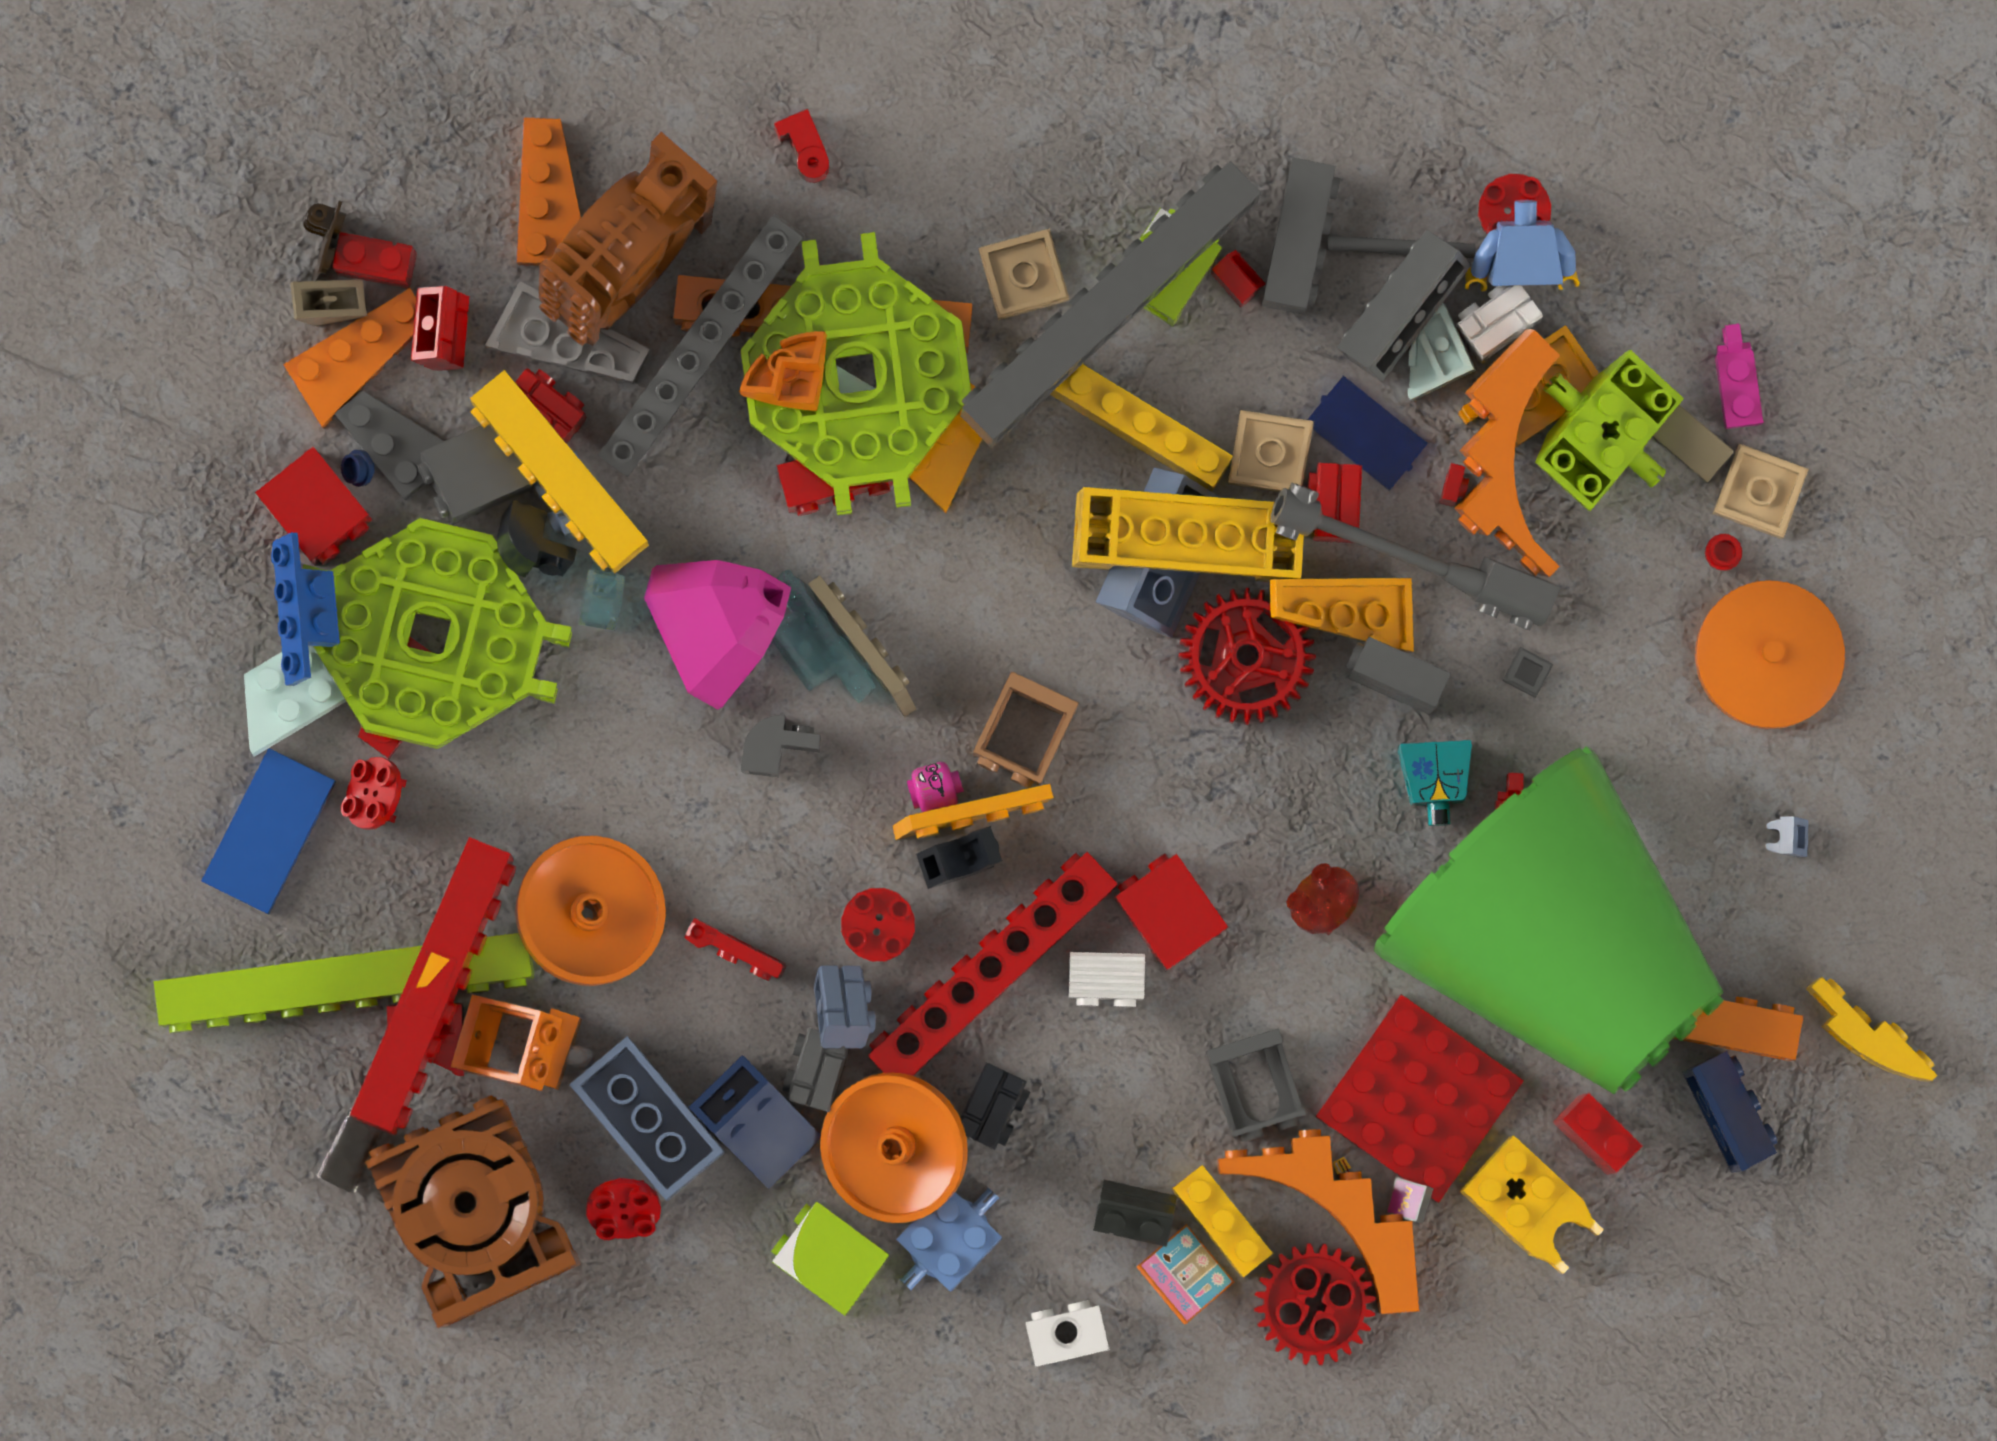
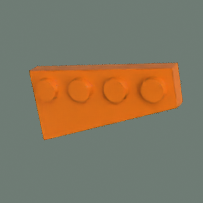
[517,117,581,266]
[284,288,416,428]

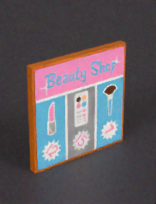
[1137,1224,1234,1325]

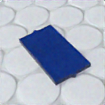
[1307,376,1428,491]

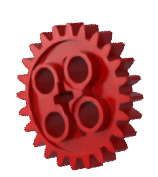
[1253,1243,1376,1365]

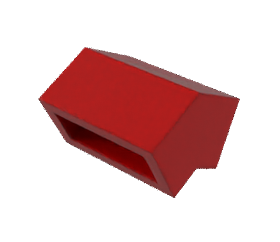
[1211,250,1266,307]

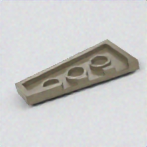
[808,576,916,717]

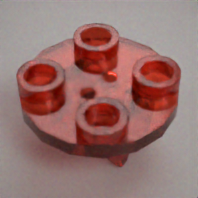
[1286,863,1360,936]

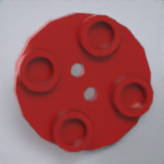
[1478,174,1552,234]
[341,757,407,830]
[841,888,915,962]
[586,1178,661,1240]

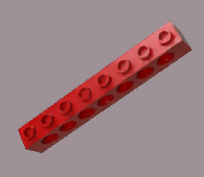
[868,852,1118,1076]

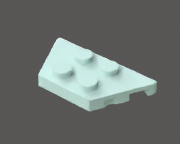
[244,646,346,757]

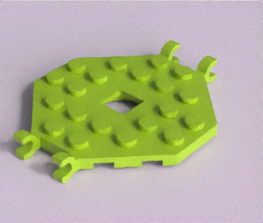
[741,232,971,516]
[302,518,572,749]

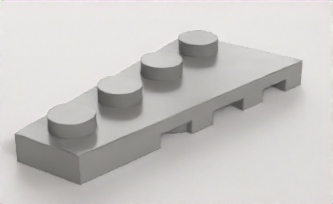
[485,281,651,384]

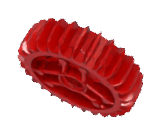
[1178,588,1316,725]

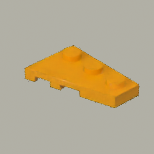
[909,383,983,514]

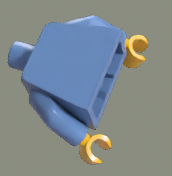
[1465,200,1580,292]

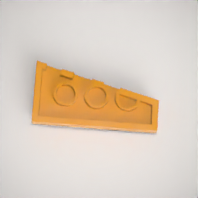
[1270,578,1414,653]
[892,784,1054,840]

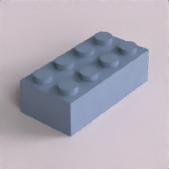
[569,1036,726,1201]

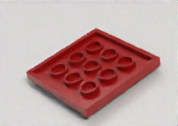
[1315,994,1524,1203]

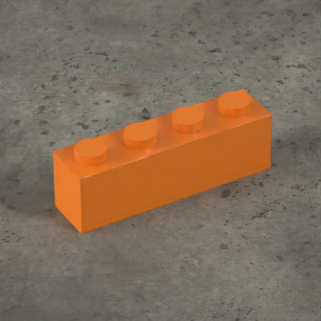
[1673,996,1803,1061]

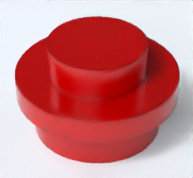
[1705,534,1742,571]

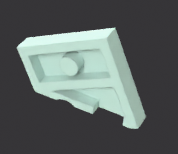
[1408,303,1476,401]

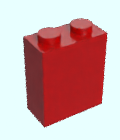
[255,447,372,566]
[1115,853,1228,972]
[1553,1092,1643,1175]

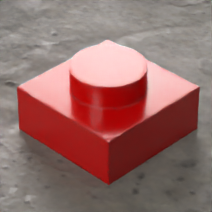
[1439,463,1470,507]

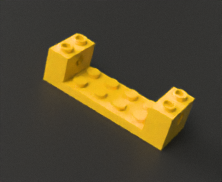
[1072,487,1304,582]

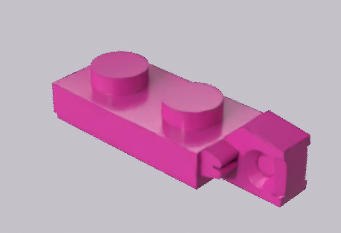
[1715,324,1763,429]

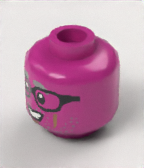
[907,762,964,812]

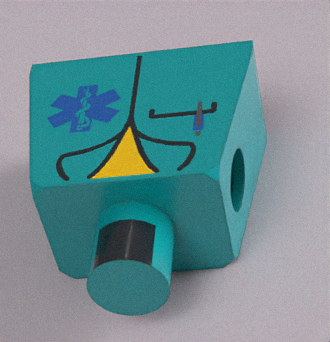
[1398,740,1472,826]

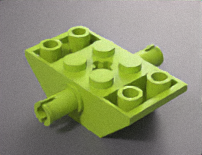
[1535,350,1684,511]

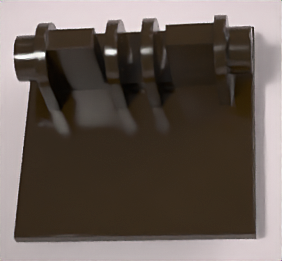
[303,201,346,281]

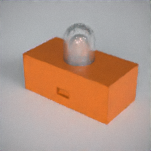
[544,1008,595,1090]

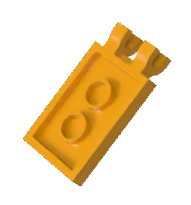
[1458,325,1599,448]

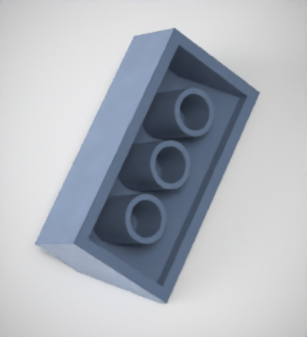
[1096,467,1221,638]

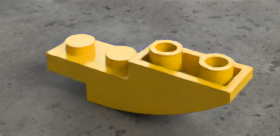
[1806,977,1938,1082]

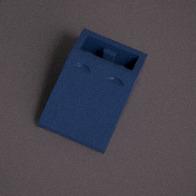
[688,1055,821,1189]

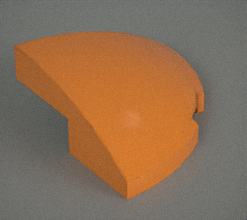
[739,331,827,411]

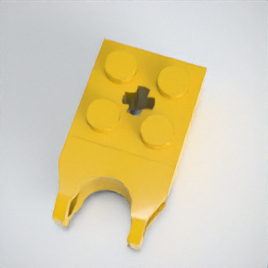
[1459,1135,1604,1274]

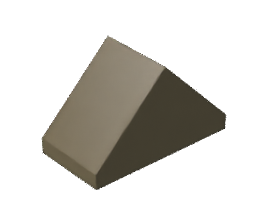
[290,279,367,326]

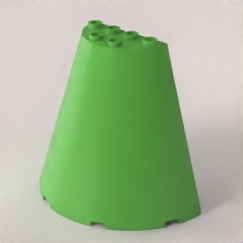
[1374,746,1724,1094]

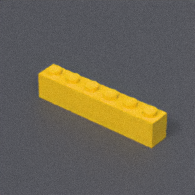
[1050,364,1233,492]
[470,370,649,574]

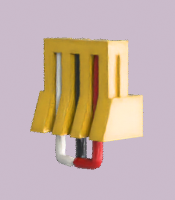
[1332,1157,1351,1175]

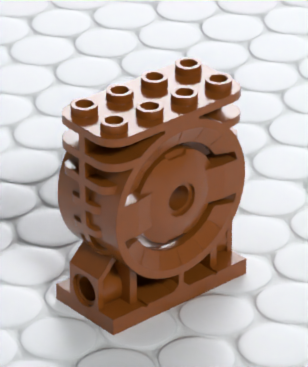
[539,132,718,346]
[365,1095,581,1328]

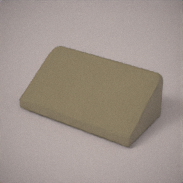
[1653,405,1734,483]

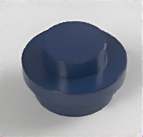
[341,450,374,487]

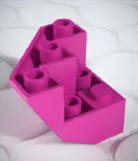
[644,560,791,710]

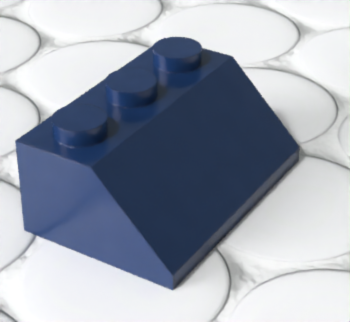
[1682,1051,1778,1173]

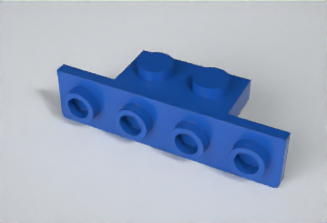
[271,532,340,686]

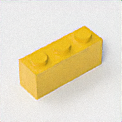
[1172,1165,1273,1277]

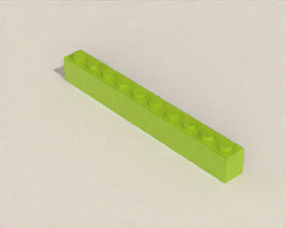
[153,933,535,1033]

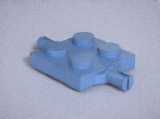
[896,1187,1003,1292]

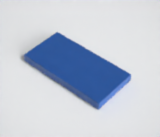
[201,748,336,915]

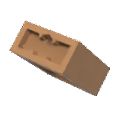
[973,671,1079,788]

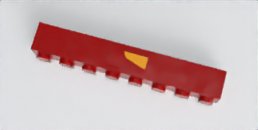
[350,837,516,1136]

